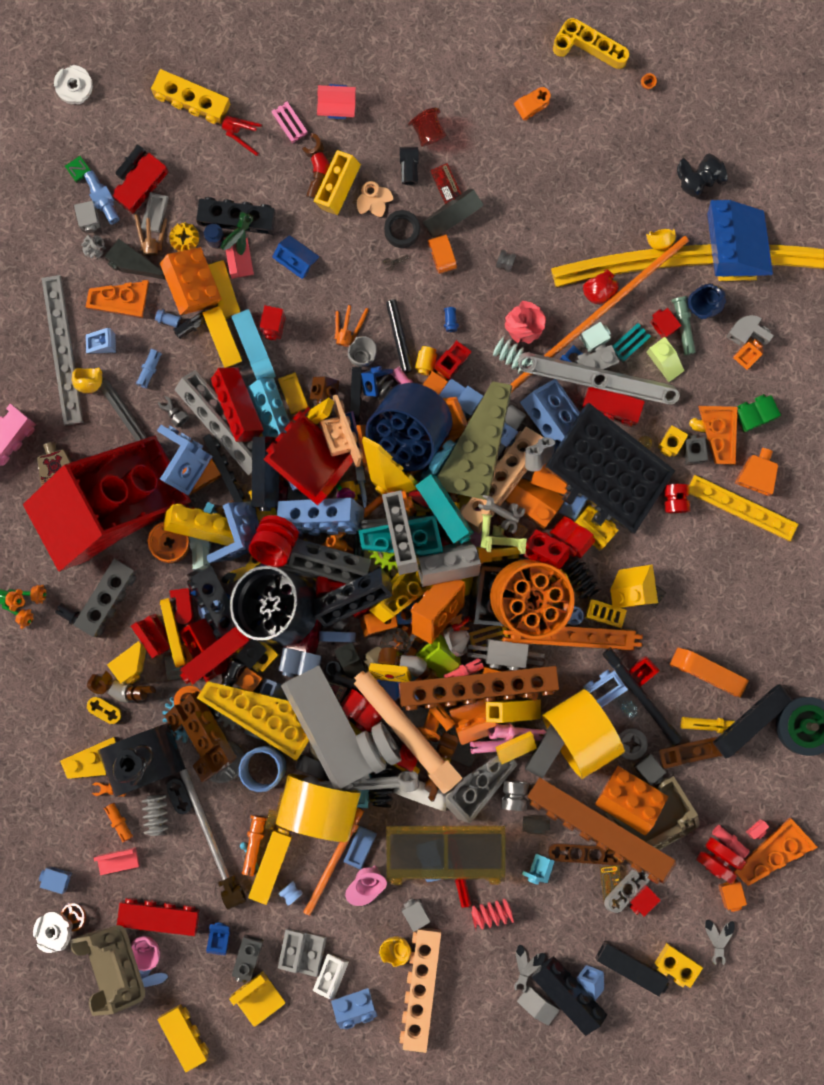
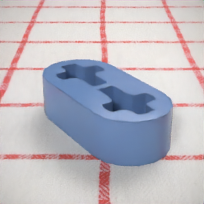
[319,631,356,642]

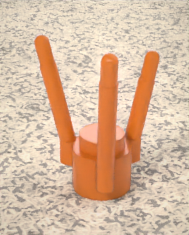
[334,305,369,347]

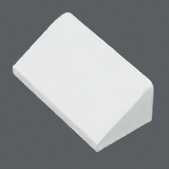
[313,954,349,999]

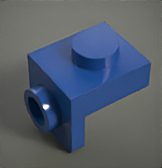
[206,923,230,956]

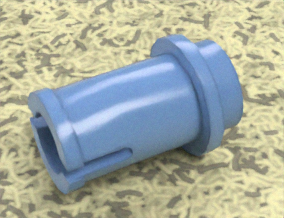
[155,309,181,328]

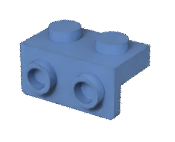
[331,988,377,1029]

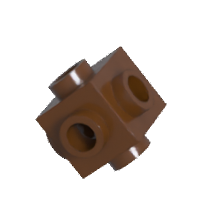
[310,376,339,405]

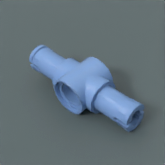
[84,171,120,224]

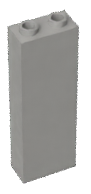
[281,666,373,791]

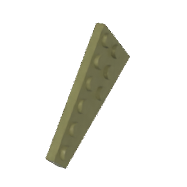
[437,381,512,500]

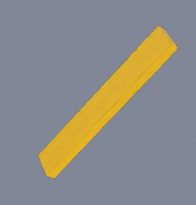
[689,475,799,542]

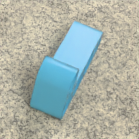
[231,309,276,380]

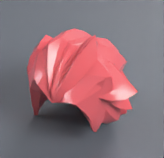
[505,301,546,344]

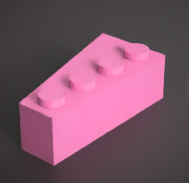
[0,404,36,466]

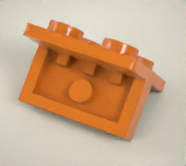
[449,699,497,745]

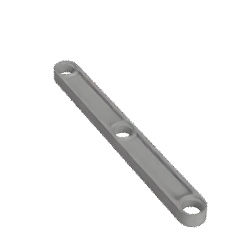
[518,352,680,404]

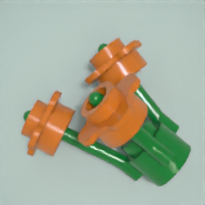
[0,585,47,629]

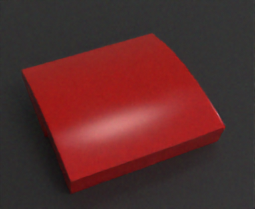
[130,614,171,658]

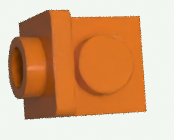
[733,337,764,370]

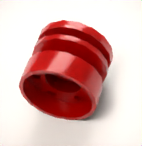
[249,515,299,567]

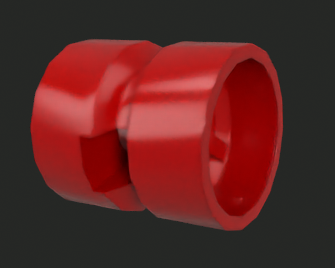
[664,484,690,513]

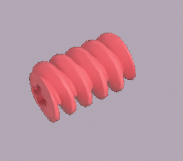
[471,899,514,931]

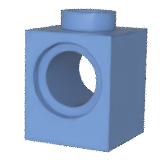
[39,866,72,894]

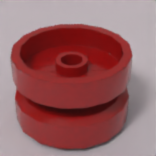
[695,837,747,885]

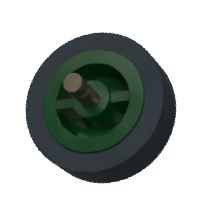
[776,697,824,756]

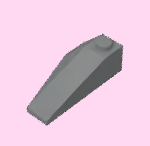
[445,756,518,823]

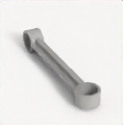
[302,771,419,792]

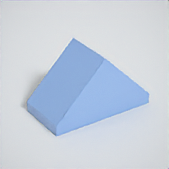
[86,328,116,354]

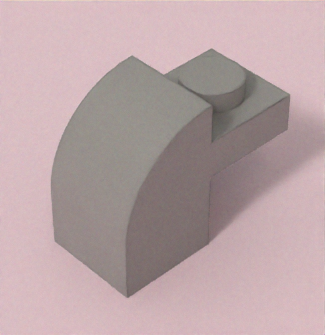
[726,315,774,347]

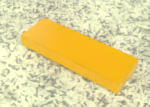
[208,260,240,319]

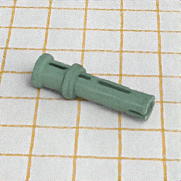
[671,296,696,355]

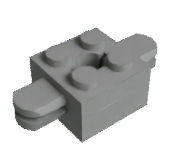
[467,638,545,670]

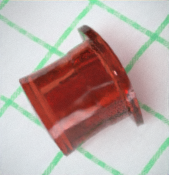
[408,107,447,147]

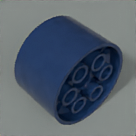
[366,383,453,472]

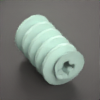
[493,335,532,374]

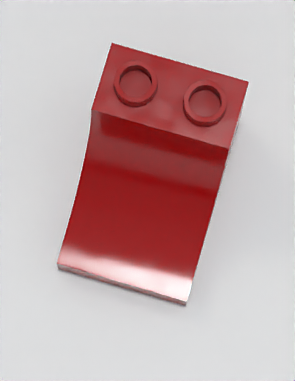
[23,435,191,572]

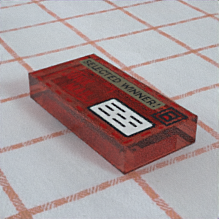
[430,163,461,204]

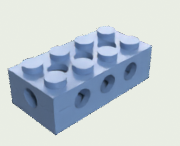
[520,379,580,451]
[277,498,364,536]

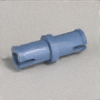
[136,349,162,389]

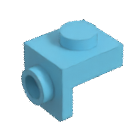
[522,854,555,885]

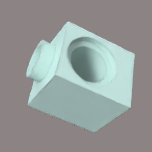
[579,322,611,353]

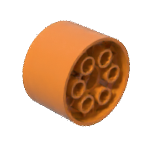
[490,559,575,639]

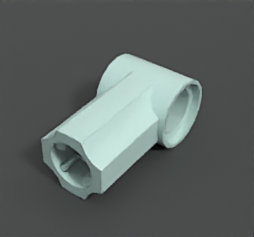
[189,537,211,571]

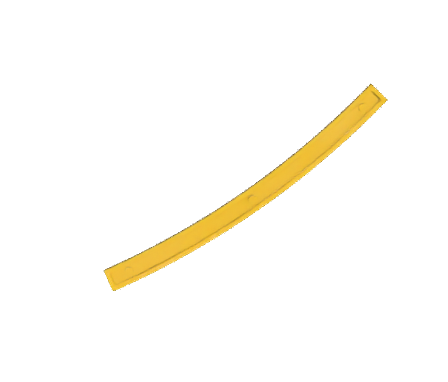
[551,244,824,287]

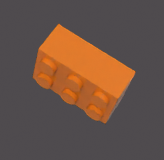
[160,247,222,315]
[411,579,465,645]
[595,766,669,836]

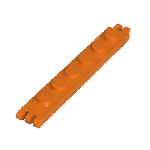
[503,622,643,650]

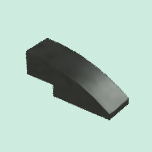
[423,189,484,238]

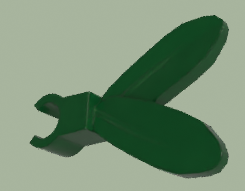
[221,212,253,255]

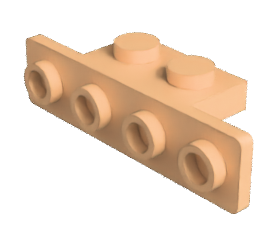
[320,395,363,467]

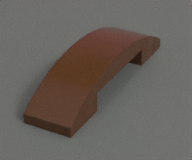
[659,736,739,769]

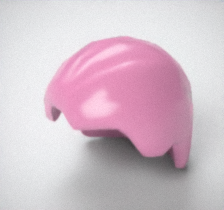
[131,936,160,971]

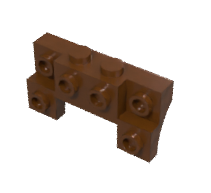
[164,692,237,782]

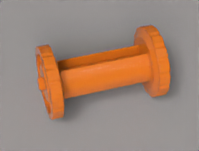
[417,693,452,742]

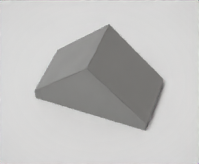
[517,985,560,1026]

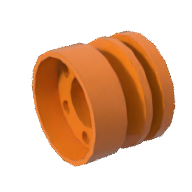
[148,522,190,564]

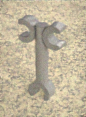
[478,495,525,534]

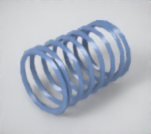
[238,746,286,792]

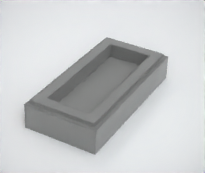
[141,192,169,233]

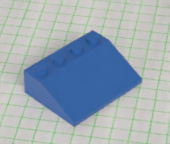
[707,200,773,276]

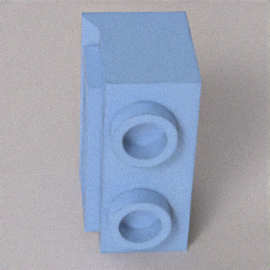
[583,669,628,708]

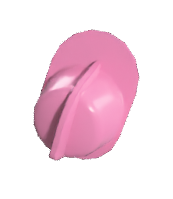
[345,866,387,906]

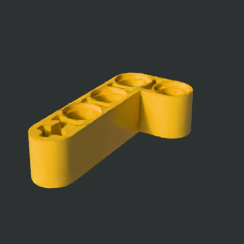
[553,18,629,69]

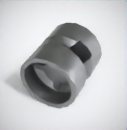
[502,781,529,811]

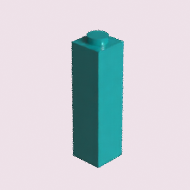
[415,474,474,545]

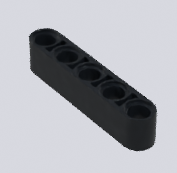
[713,684,793,759]

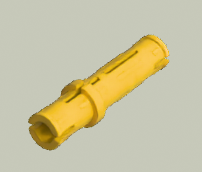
[681,717,735,733]

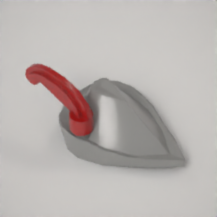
[443,616,470,657]

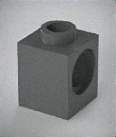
[683,435,708,464]
[634,754,666,785]

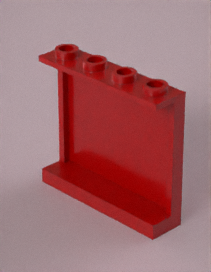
[263,407,354,506]

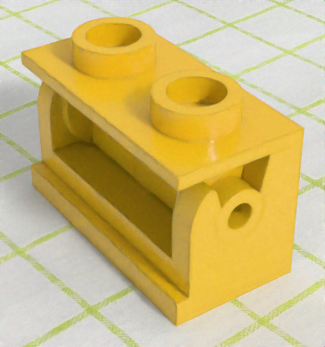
[575,505,619,551]

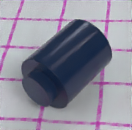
[204,224,225,248]

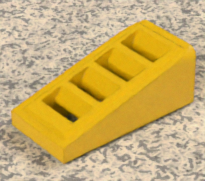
[584,599,627,629]

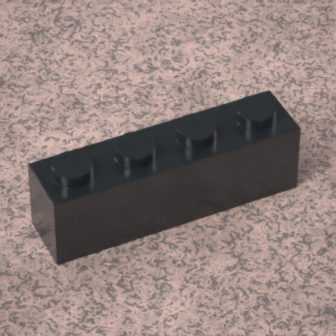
[532,956,608,1036]

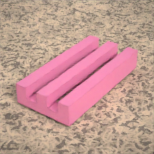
[271,102,308,144]

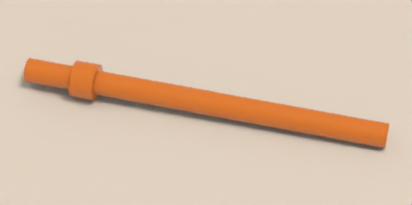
[304,808,364,916]

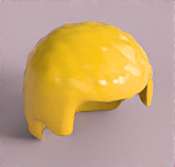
[72,368,102,394]

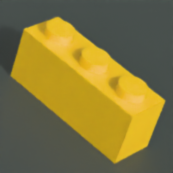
[313,150,361,215]
[157,1004,209,1072]

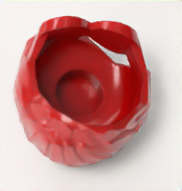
[582,269,619,305]

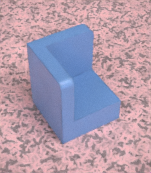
[577,965,604,1001]

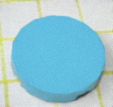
[429,440,456,475]

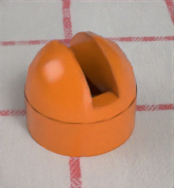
[641,73,657,89]

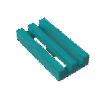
[612,323,651,363]

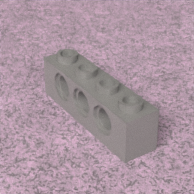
[382,491,419,575]

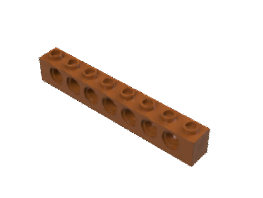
[398,666,559,711]

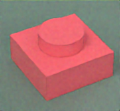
[746,819,769,840]

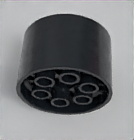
[230,566,317,646]
[98,723,186,797]

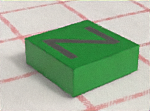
[65,156,91,183]

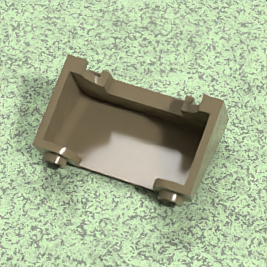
[606,776,700,850]
[69,925,145,1016]

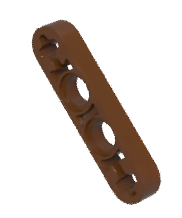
[548,843,622,865]

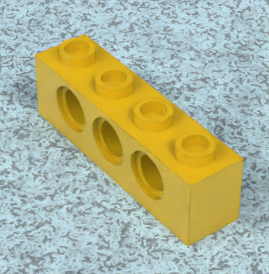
[151,69,231,124]

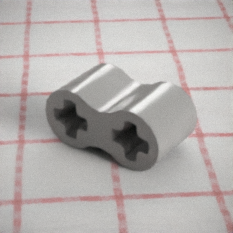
[525,437,555,471]

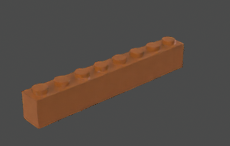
[527,777,676,884]

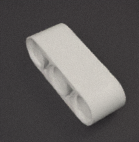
[393,780,449,811]

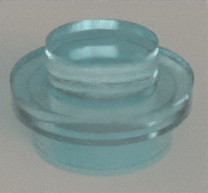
[620,701,639,718]

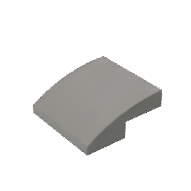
[278,929,327,977]

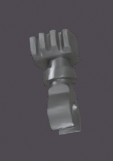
[158,396,189,428]

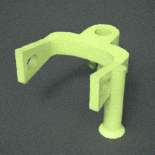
[480,514,527,554]

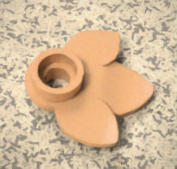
[357,181,393,217]

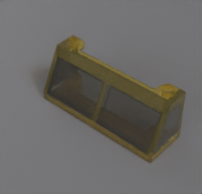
[386,826,505,885]

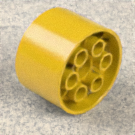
[542,689,625,779]
[276,774,361,842]

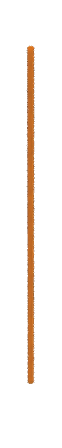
[322,236,689,548]

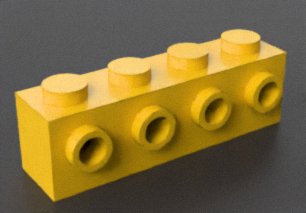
[163,504,234,546]

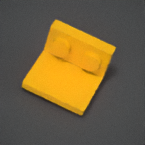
[229,971,285,1027]

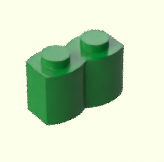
[737,394,781,433]

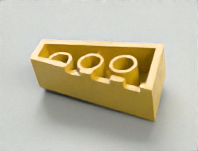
[369,571,433,623]

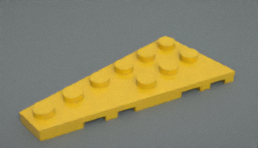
[197,681,309,761]

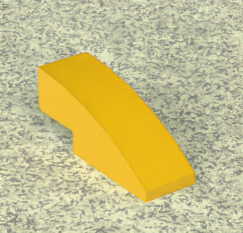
[202,306,242,368]

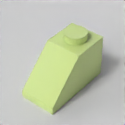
[647,337,684,382]

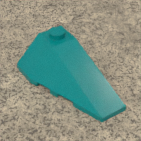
[358,515,443,556]

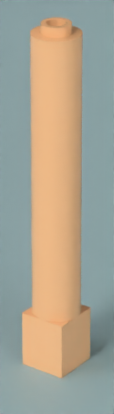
[354,671,463,794]

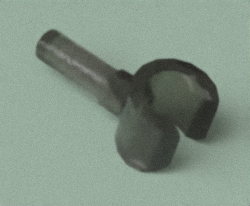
[383,255,409,271]

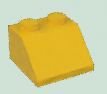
[610,565,658,609]
[107,641,146,684]

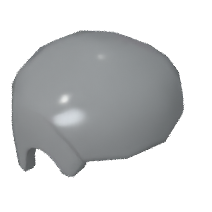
[348,336,377,367]

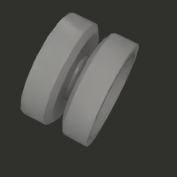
[356,722,402,774]

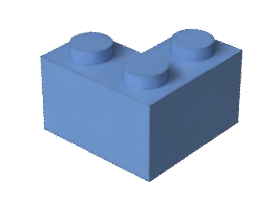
[440,378,483,420]

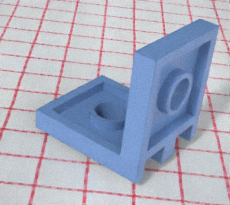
[157,425,213,495]
[206,501,259,563]

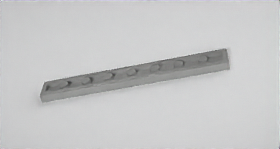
[42,275,84,426]

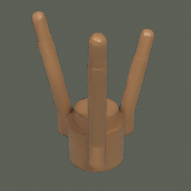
[135,214,167,256]

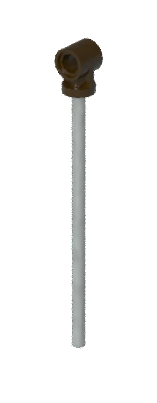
[180,769,247,910]

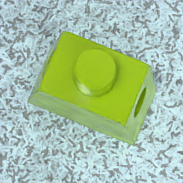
[416,635,462,678]

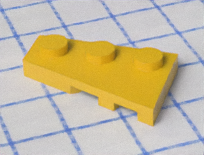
[60,737,117,779]

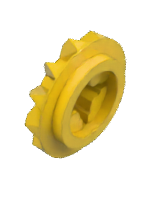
[169,222,199,251]

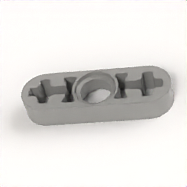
[604,869,650,913]

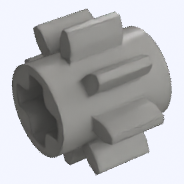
[81,235,106,258]

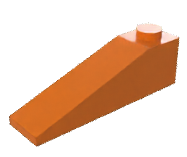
[492,477,564,529]

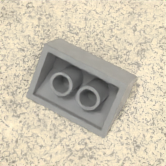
[415,541,481,587]

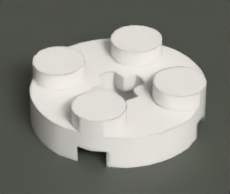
[54,65,93,104]
[33,912,73,953]

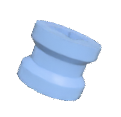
[278,881,303,906]

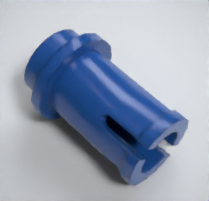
[444,307,459,332]

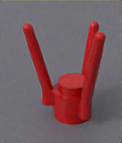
[222,115,262,156]

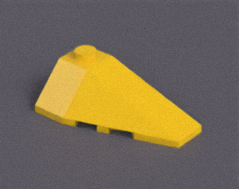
[362,437,418,494]

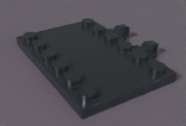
[545,403,676,534]

